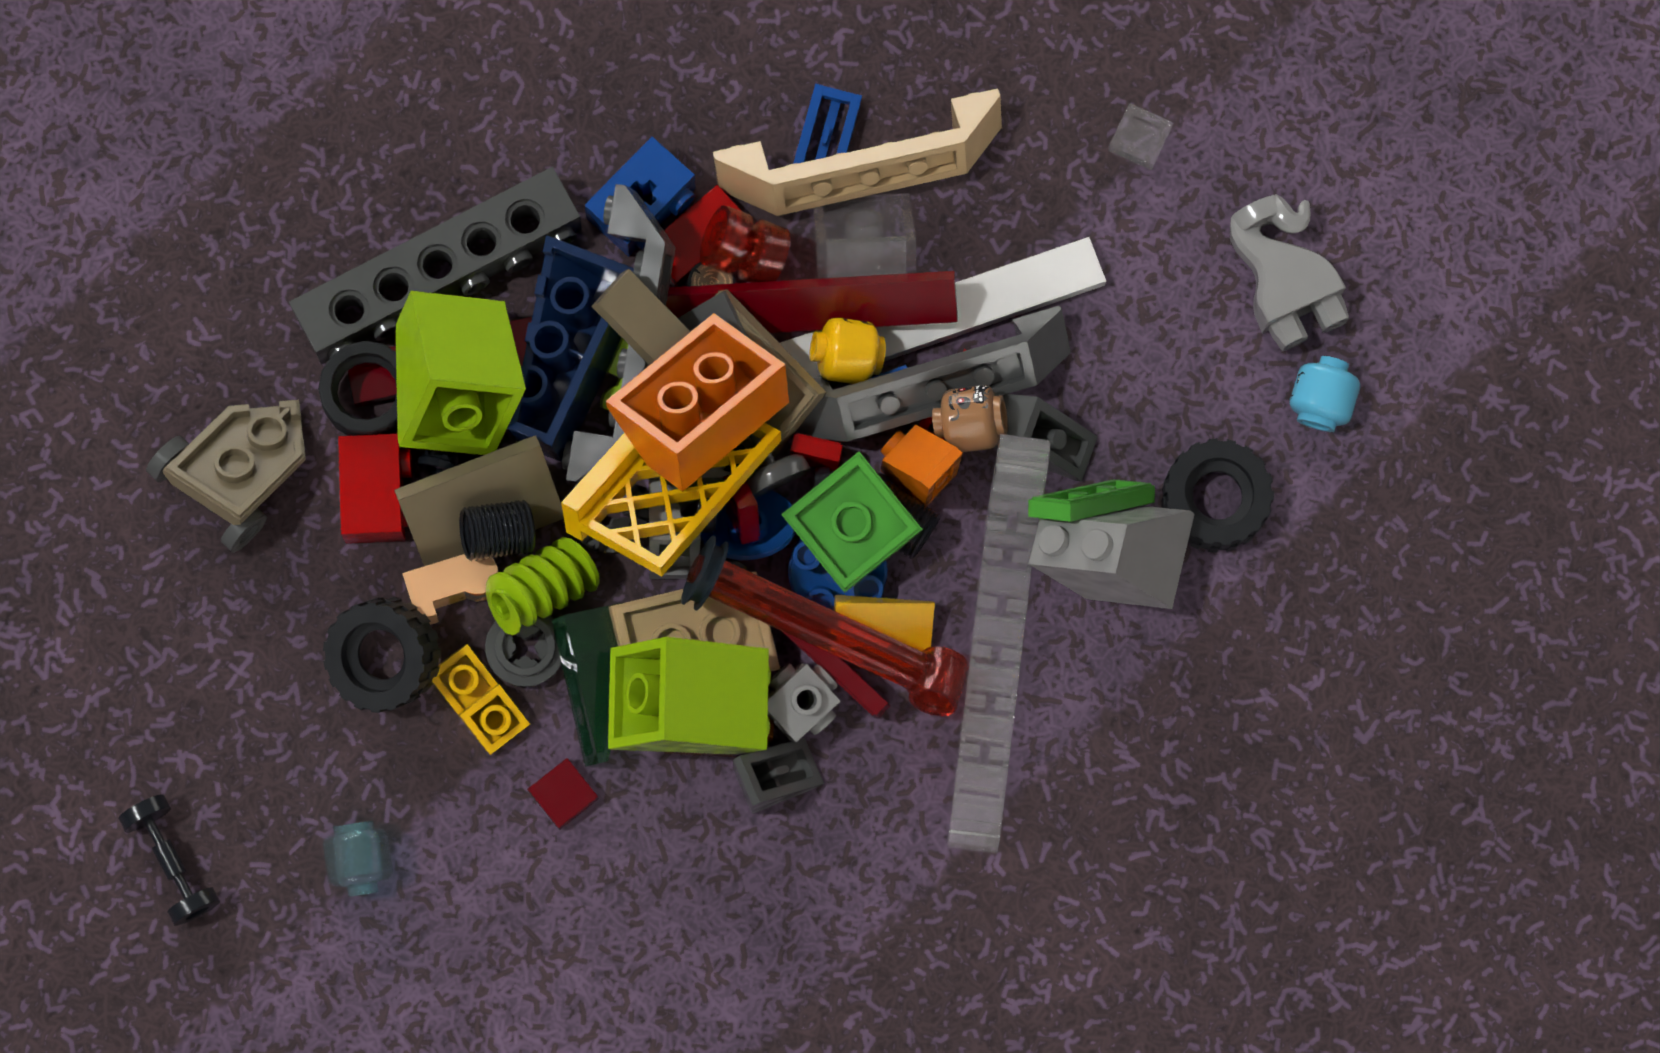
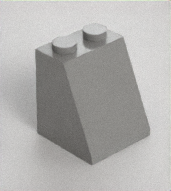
[1029,506,1194,609]

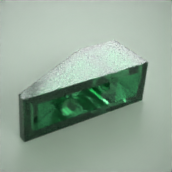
[551,603,622,767]

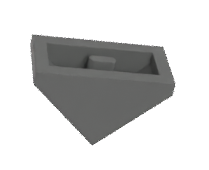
[733,738,824,814]

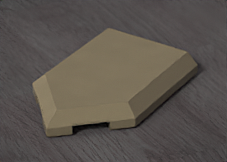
[163,399,306,525]

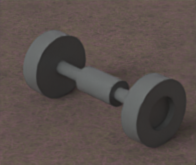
[146,436,267,553]

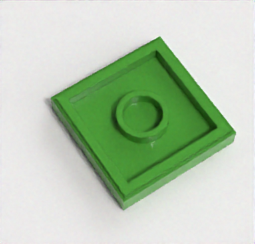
[781,452,923,593]

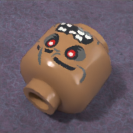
[932,385,1008,452]

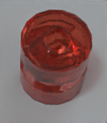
[700,205,790,283]

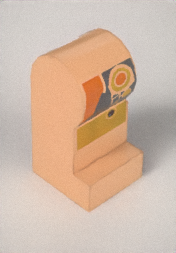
[402,554,499,625]

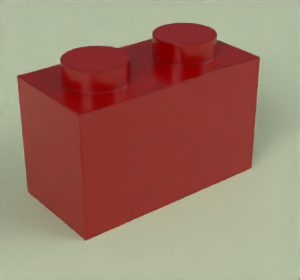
[338,434,413,544]

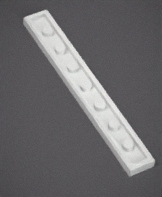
[780,237,1106,378]

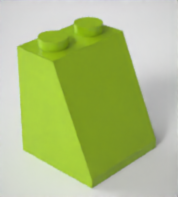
[396,291,526,455]
[608,637,771,754]

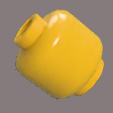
[809,318,886,384]

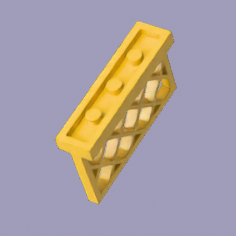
[561,423,782,577]

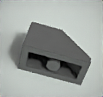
[994,394,1098,482]

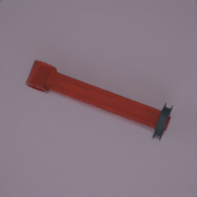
[681,536,969,716]

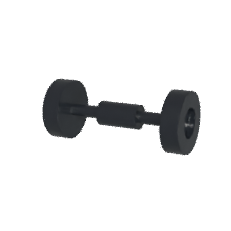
[118,794,220,926]

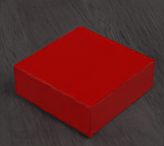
[790,433,843,471]

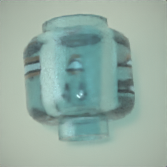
[323,820,393,897]

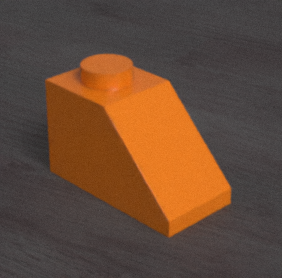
[880,424,963,506]

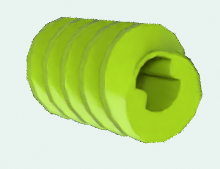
[486,537,599,635]

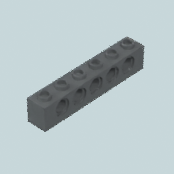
[289,166,582,364]

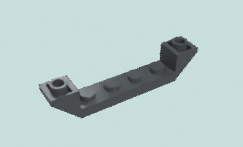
[562,184,676,482]
[792,306,1071,442]

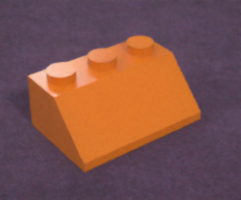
[606,313,789,492]

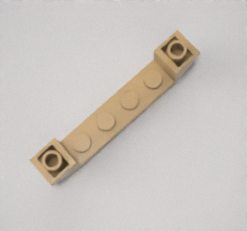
[713,88,1002,216]

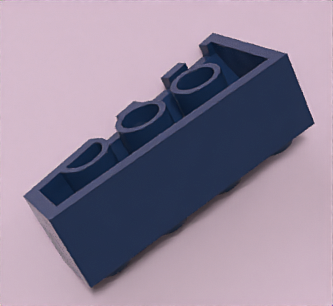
[507,235,634,462]

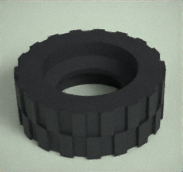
[1161,438,1274,553]
[323,597,441,713]

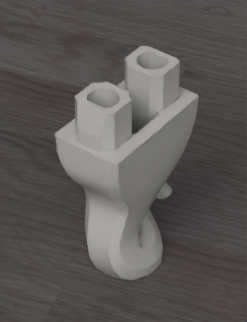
[1230,194,1349,352]

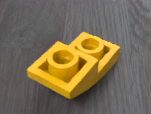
[432,644,530,755]

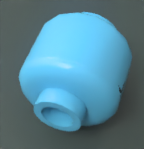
[1290,356,1360,432]

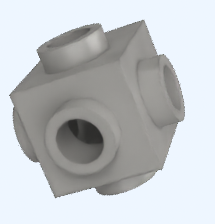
[768,663,840,742]

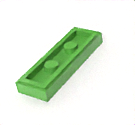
[1028,479,1155,522]

